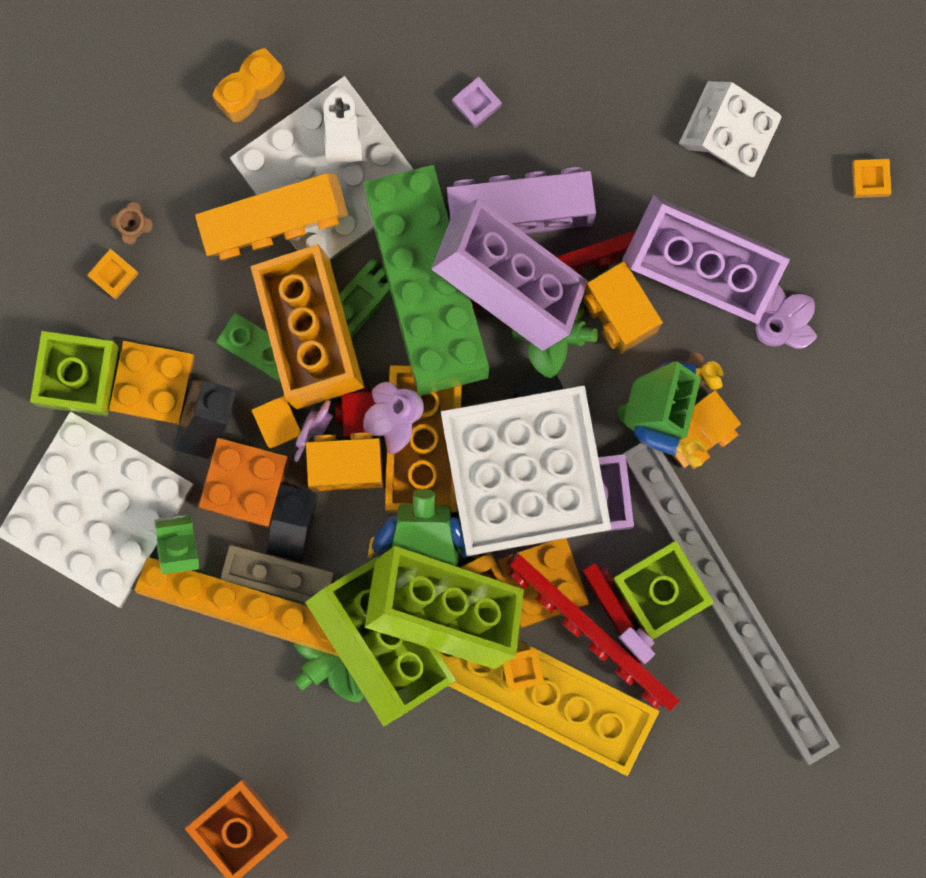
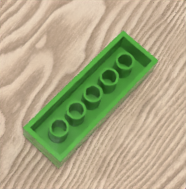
[364,165,489,396]

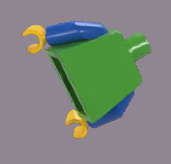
[618,361,724,467]
[368,489,480,567]

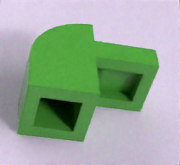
[154,514,199,574]

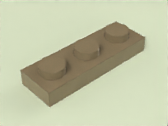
[220,544,335,602]

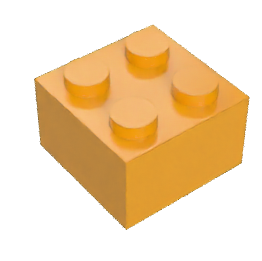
[582,261,663,354]
[306,433,384,492]

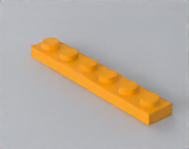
[134,557,339,657]

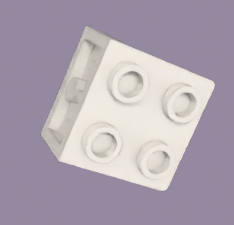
[679,81,781,177]

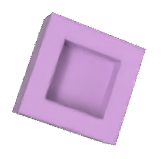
[452,77,502,128]
[618,627,655,664]

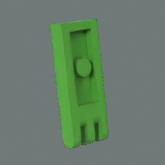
[339,257,391,339]
[216,313,281,383]

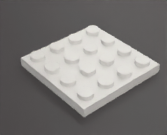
[230,76,414,261]
[441,386,611,556]
[0,412,194,608]

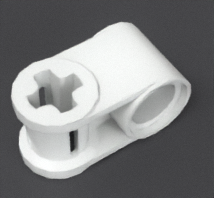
[323,92,362,164]

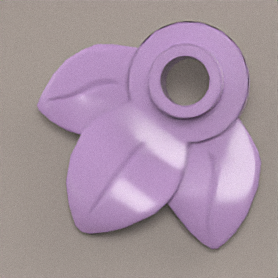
[755,285,817,349]
[363,382,423,454]
[294,400,333,462]

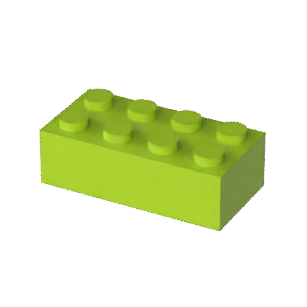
[365,546,524,669]
[305,557,456,727]

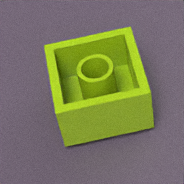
[30,331,119,417]
[613,540,714,640]

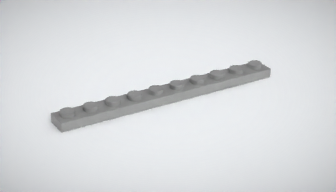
[622,443,840,765]

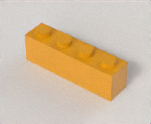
[195,173,349,261]

